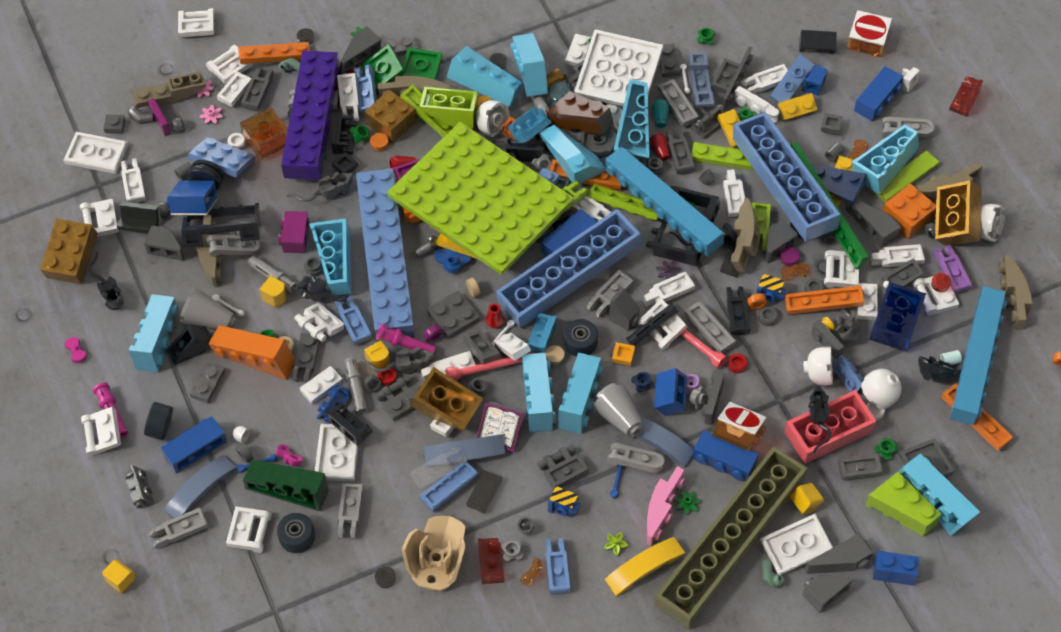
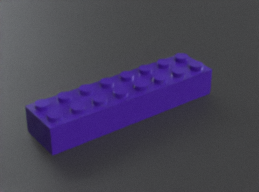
[281,51,340,180]

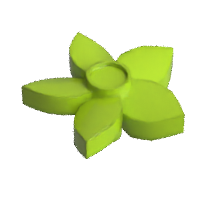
[604,532,629,556]

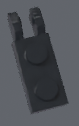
[726,286,751,335]

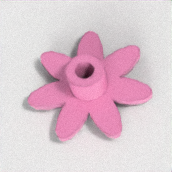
[197,80,215,98]
[199,105,223,124]

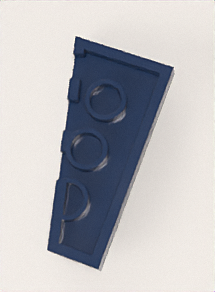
[812,164,867,206]

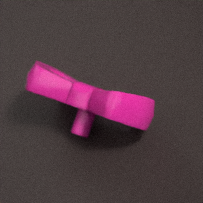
[64,337,87,363]
[276,444,303,467]

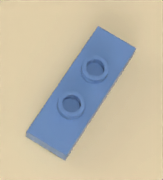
[769,54,814,103]
[419,460,479,512]

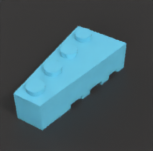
[510,33,548,97]
[447,46,522,107]
[614,79,649,161]
[852,124,919,195]
[309,219,352,296]
[129,294,179,372]
[522,353,556,433]
[558,353,604,434]
[899,453,980,536]

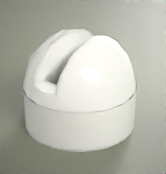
[233,426,250,443]

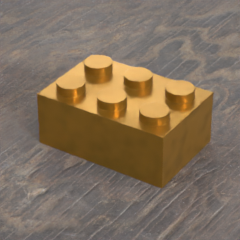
[935,180,982,246]
[40,218,98,284]

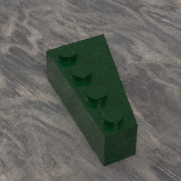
[243,460,329,511]

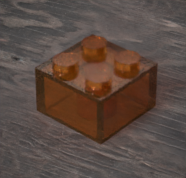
[240,107,288,160]

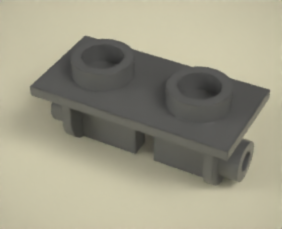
[690,104,725,138]
[125,465,154,508]

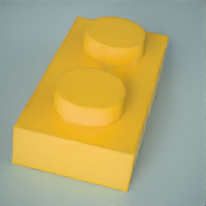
[777,93,818,121]
[717,109,741,148]

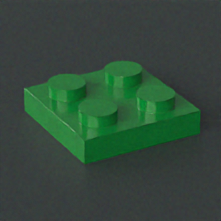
[362,44,406,93]
[402,48,442,80]

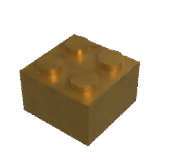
[364,90,417,143]

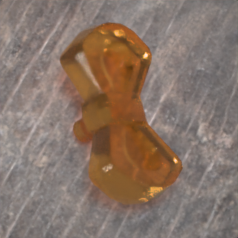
[848,139,868,160]
[780,262,809,281]
[520,558,543,586]

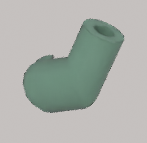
[278,58,300,72]
[761,560,784,588]

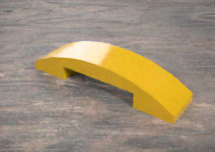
[605,537,686,597]

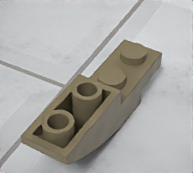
[132,71,206,108]
[378,76,450,98]
[916,161,983,202]
[731,198,760,272]
[196,215,222,287]
[998,254,1032,330]

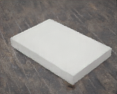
[63,132,128,174]
[315,424,359,482]
[760,514,833,575]

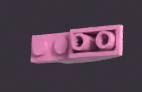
[646,466,686,546]

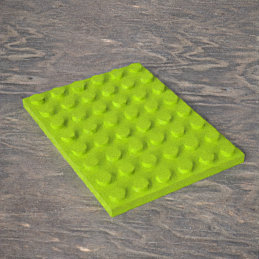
[387,122,574,275]

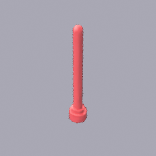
[680,329,728,369]
[445,352,535,381]

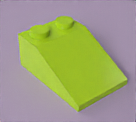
[419,87,478,129]

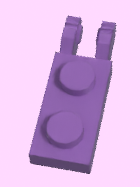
[934,245,972,294]

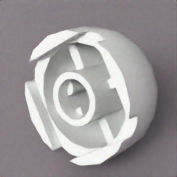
[475,100,510,137]
[980,204,1005,242]
[804,347,833,386]
[861,368,902,409]

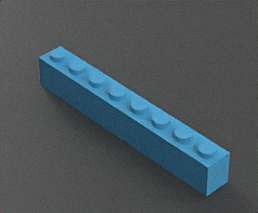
[605,147,724,256]
[950,286,1007,425]

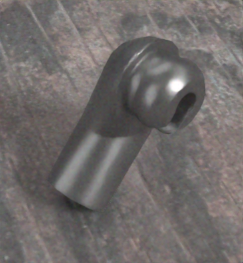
[128,106,153,123]
[415,235,438,257]

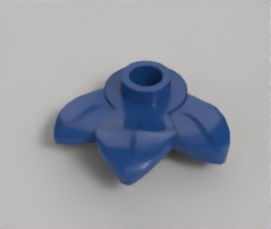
[435,249,472,273]

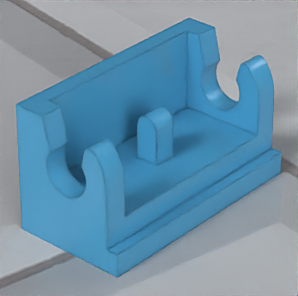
[508,107,552,143]
[527,313,557,354]

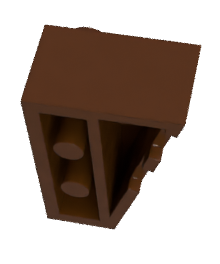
[546,91,614,135]

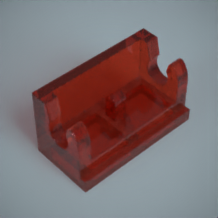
[949,76,983,117]
[478,538,504,585]

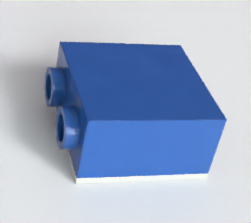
[167,181,217,215]

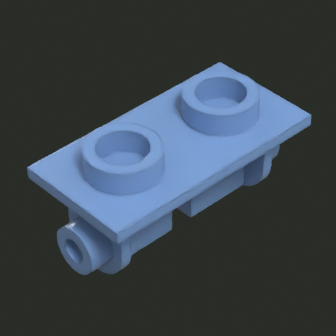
[832,355,864,393]

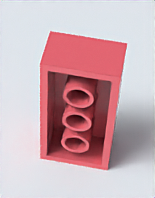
[784,390,876,464]

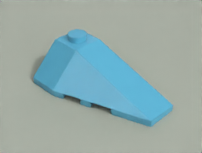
[539,125,606,183]

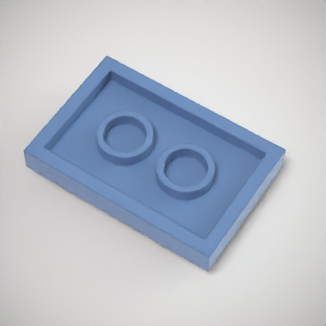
[188,137,255,177]

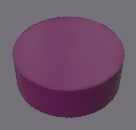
[780,247,800,266]
[423,324,443,342]

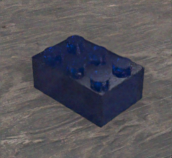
[870,282,926,352]

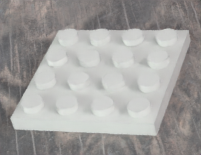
[574,29,663,106]

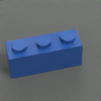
[854,66,903,121]
[541,209,597,256]
[161,416,227,474]
[692,430,759,481]

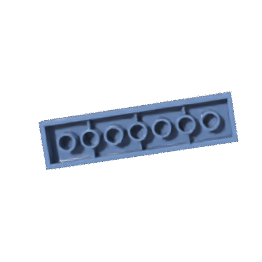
[732,112,840,242]
[496,209,641,329]

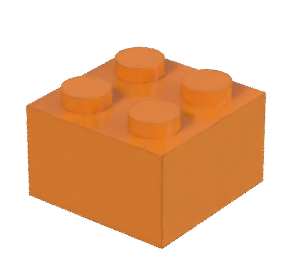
[883,183,936,239]

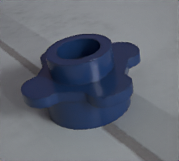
[631,372,654,392]

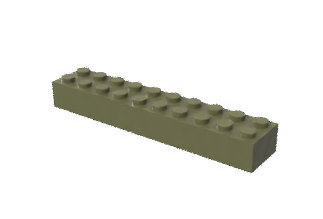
[654,446,807,629]

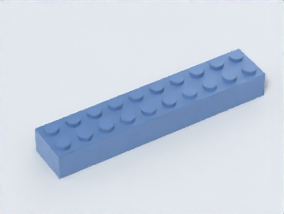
[356,168,415,342]

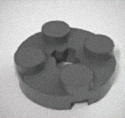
[581,128,617,157]

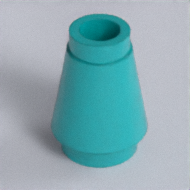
[652,99,669,128]

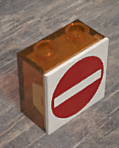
[847,10,892,57]
[712,402,766,451]

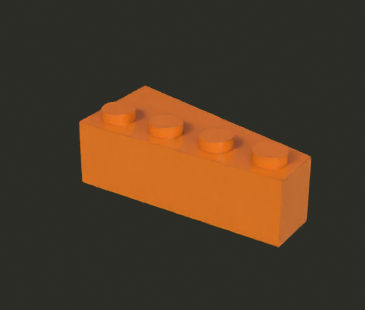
[209,325,295,380]

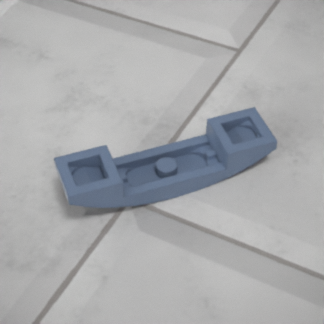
[689,52,714,107]
[617,417,693,468]
[423,434,505,466]
[164,455,237,518]

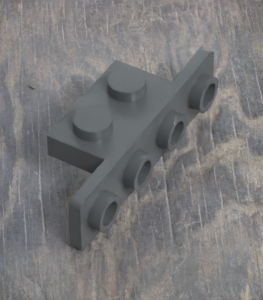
[711,47,753,107]

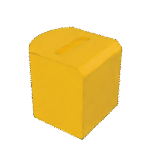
[259,276,287,307]
[364,340,390,372]
[790,483,824,516]
[102,559,136,594]

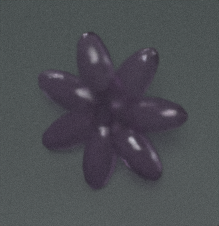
[656,261,681,280]

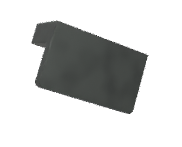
[117,201,159,233]

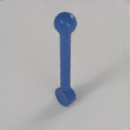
[237,454,277,473]
[610,464,624,498]

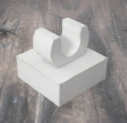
[902,67,920,93]

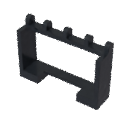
[646,186,720,266]
[181,203,261,247]

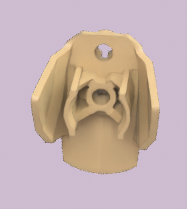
[402,516,466,592]

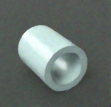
[940,350,962,365]

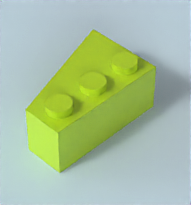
[865,472,942,536]

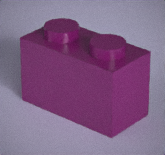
[279,211,310,253]

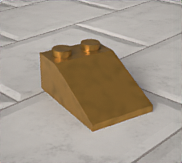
[409,367,483,431]

